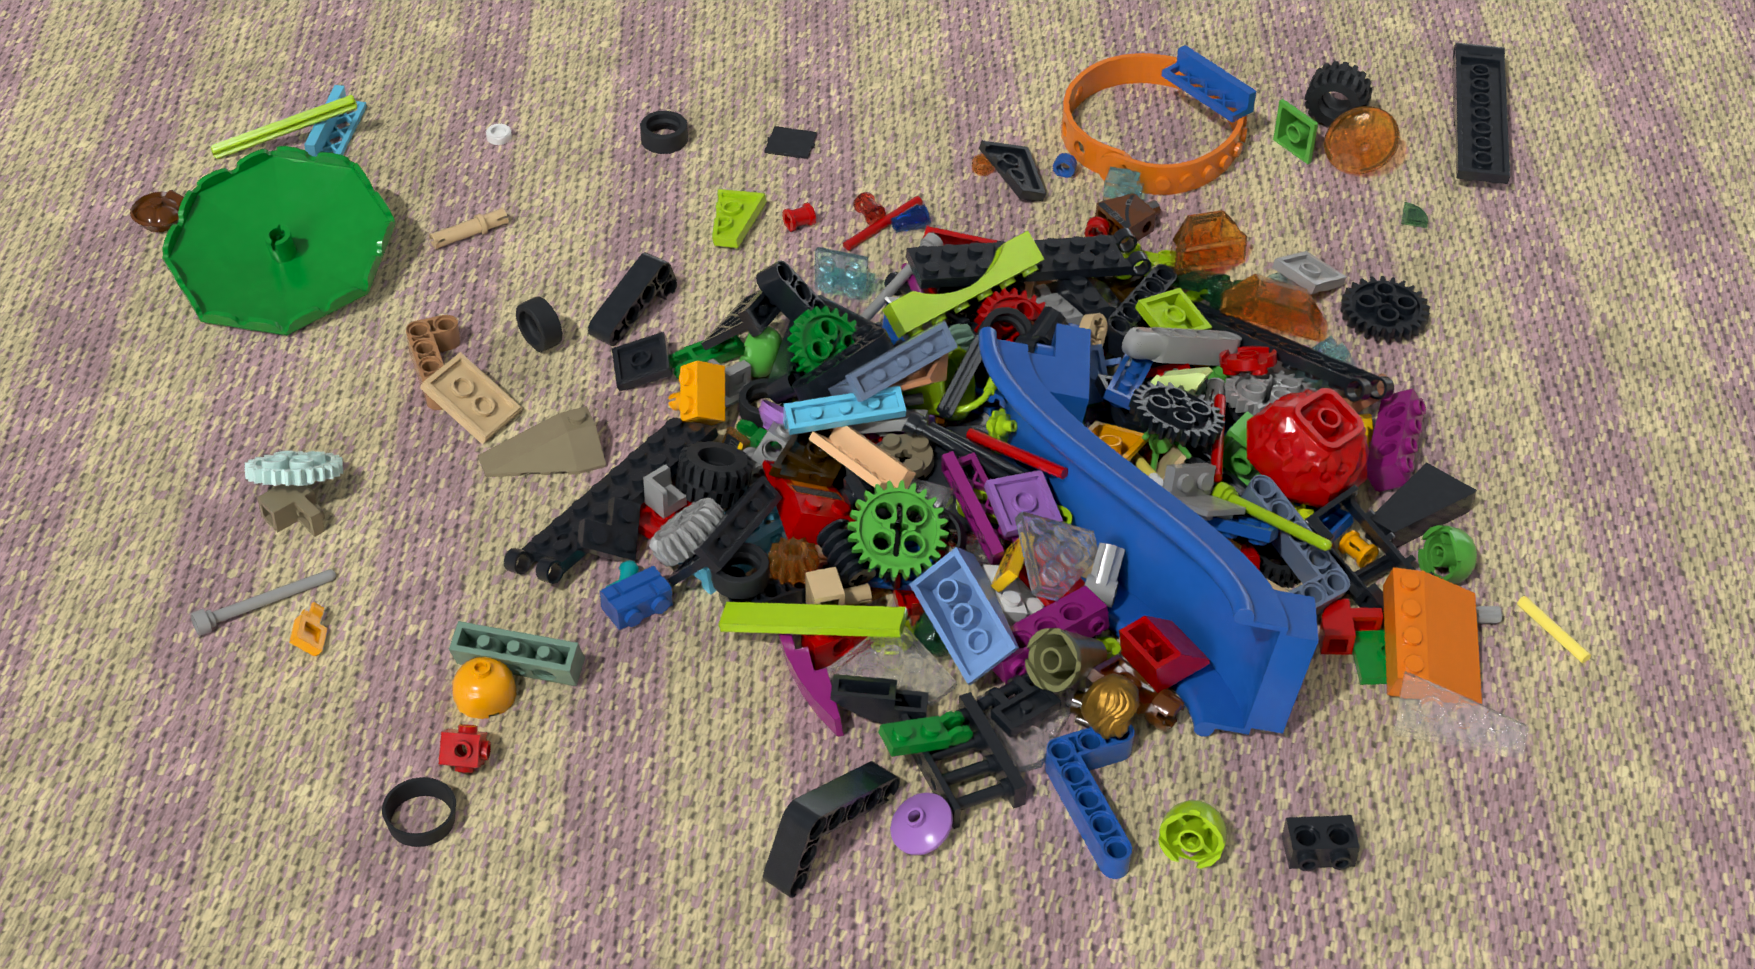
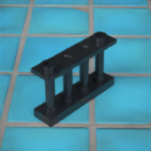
[900,692,1027,829]

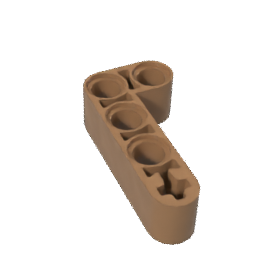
[406,315,461,410]

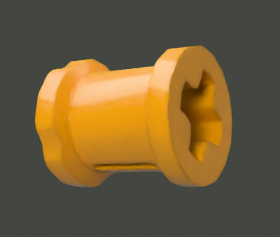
[1338,530,1379,568]

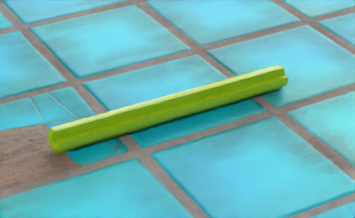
[211,95,357,159]

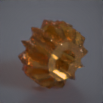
[768,535,819,587]

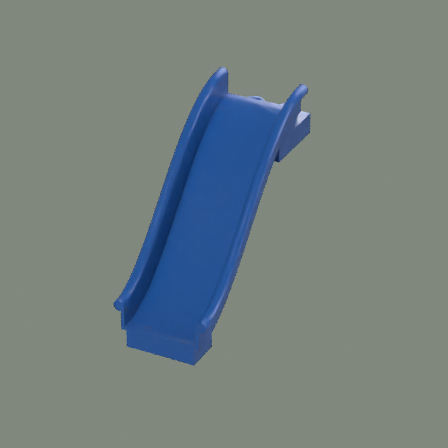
[979,323,1319,737]

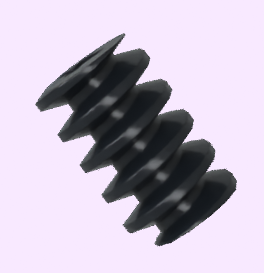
[816,519,876,588]

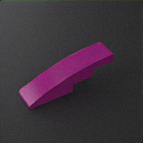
[778,634,844,737]

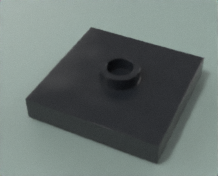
[612,332,673,391]

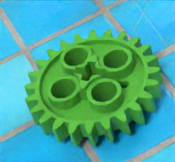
[847,480,949,581]

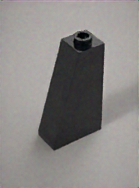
[1365,462,1477,548]

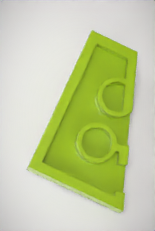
[712,189,767,248]

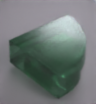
[1401,202,1428,229]

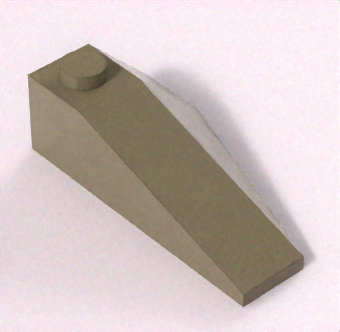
[478,406,606,477]

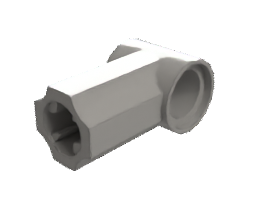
[1085,543,1125,608]

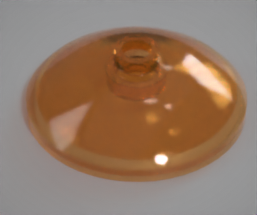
[1324,106,1400,175]

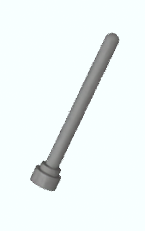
[861,233,944,320]
[190,569,336,636]

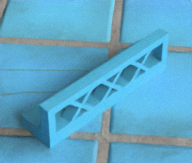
[304,85,367,157]
[783,386,906,435]

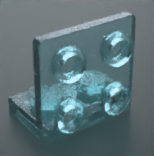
[815,247,875,300]

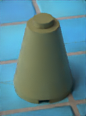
[1025,628,1107,692]

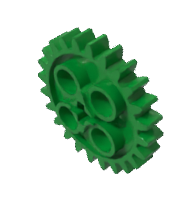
[787,306,857,374]

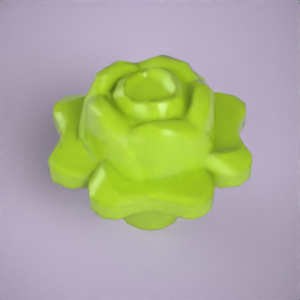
[986,408,1017,442]

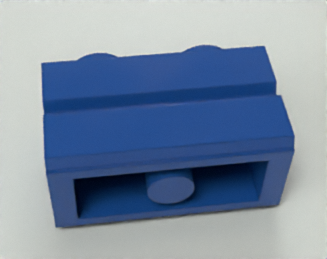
[600,565,673,630]

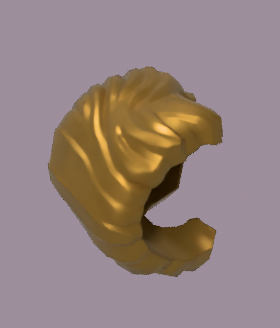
[1081,673,1140,739]

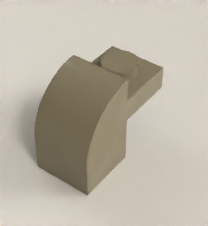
[257,484,325,537]

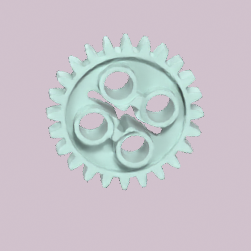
[244,451,343,486]

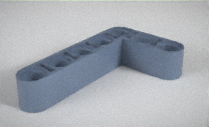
[1241,475,1350,616]

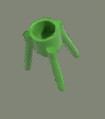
[1142,428,1191,471]

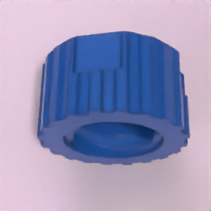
[1052,153,1077,178]

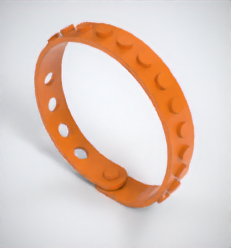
[1061,53,1247,195]

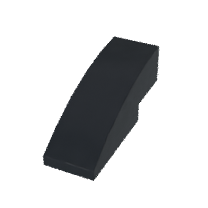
[830,674,929,724]

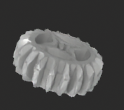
[649,498,725,567]

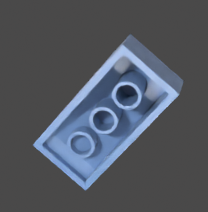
[909,547,1019,685]

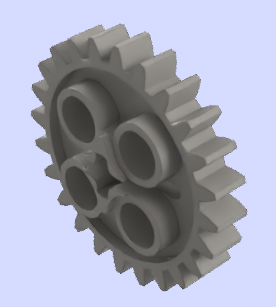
[1223,368,1317,416]

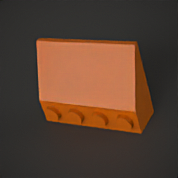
[1383,568,1482,705]

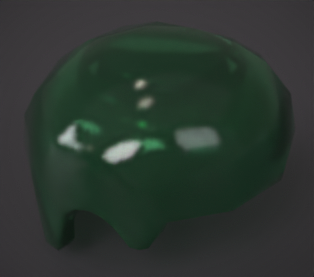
[912,611,950,657]

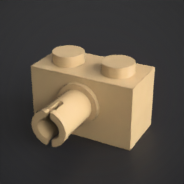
[805,567,872,605]

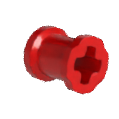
[782,202,816,232]

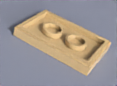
[420,352,523,444]

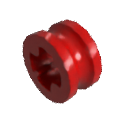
[1084,217,1110,237]

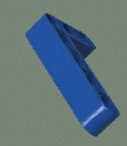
[1044,724,1135,879]

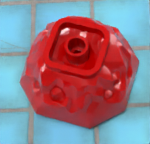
[1247,388,1369,508]

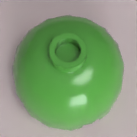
[739,325,782,378]
[1418,525,1477,584]

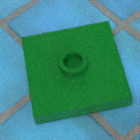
[1352,630,1387,685]

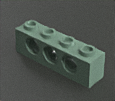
[449,621,585,686]

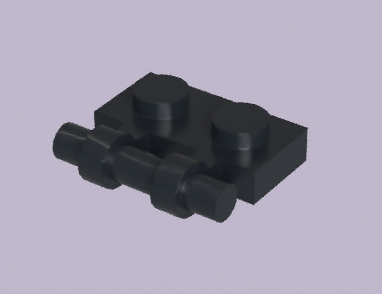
[977,672,1062,738]

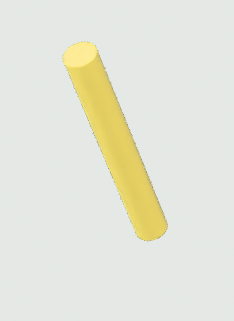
[1517,596,1591,663]

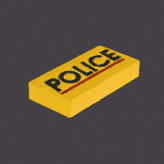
[991,533,1033,592]

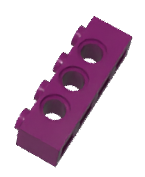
[1367,388,1426,492]
[991,585,1109,684]

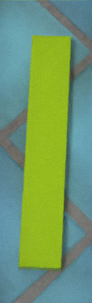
[718,602,908,638]

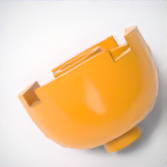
[452,657,517,719]

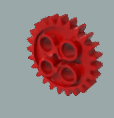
[974,288,1046,342]

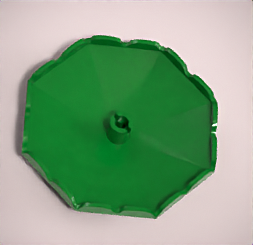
[162,146,396,336]

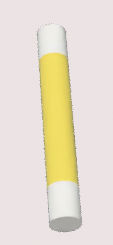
[1130,452,1164,486]

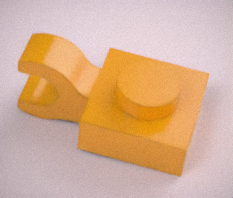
[289,602,328,656]

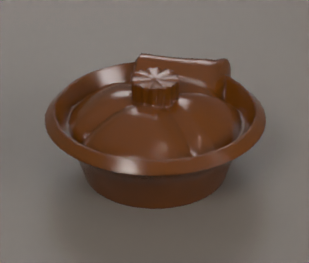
[130,190,184,232]

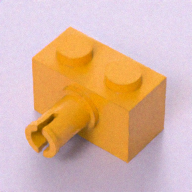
[668,361,725,426]

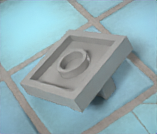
[1272,251,1347,295]

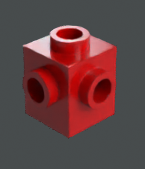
[438,724,491,773]

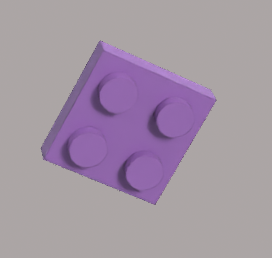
[984,470,1063,538]

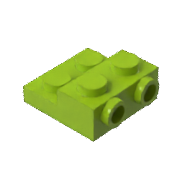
[1135,288,1212,330]

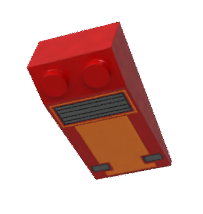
[762,460,855,545]

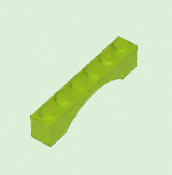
[882,231,1044,339]

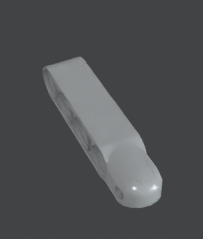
[1122,327,1242,366]

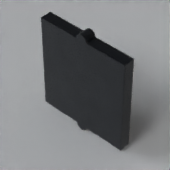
[764,126,817,159]

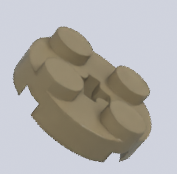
[879,434,934,485]

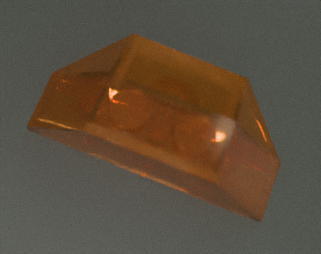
[1170,210,1247,274]
[1220,274,1327,342]

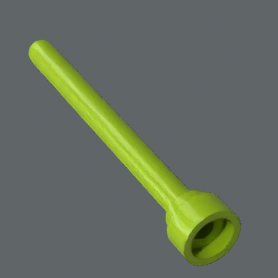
[1211,482,1332,551]

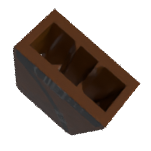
[1095,193,1161,243]

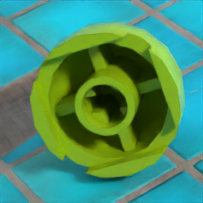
[1158,800,1227,869]

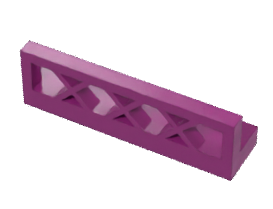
[941,451,1019,565]

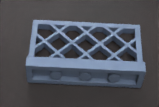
[828,321,958,402]

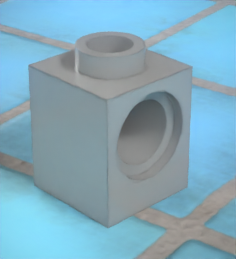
[751,421,792,466]

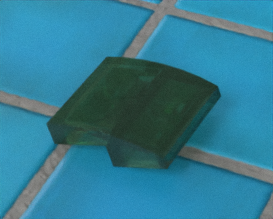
[1169,264,1230,292]

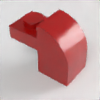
[1318,599,1383,655]

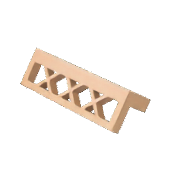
[809,426,916,490]

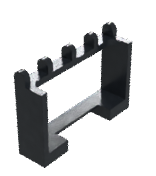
[1304,485,1435,618]

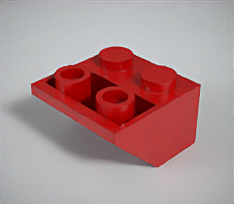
[1119,615,1210,693]

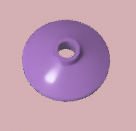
[890,793,953,855]

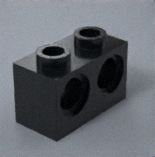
[1282,815,1360,871]

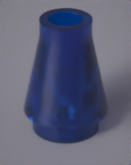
[890,204,931,233]

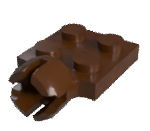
[1087,655,1185,732]

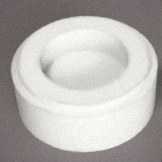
[486,124,512,145]

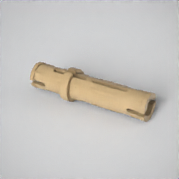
[429,207,509,250]

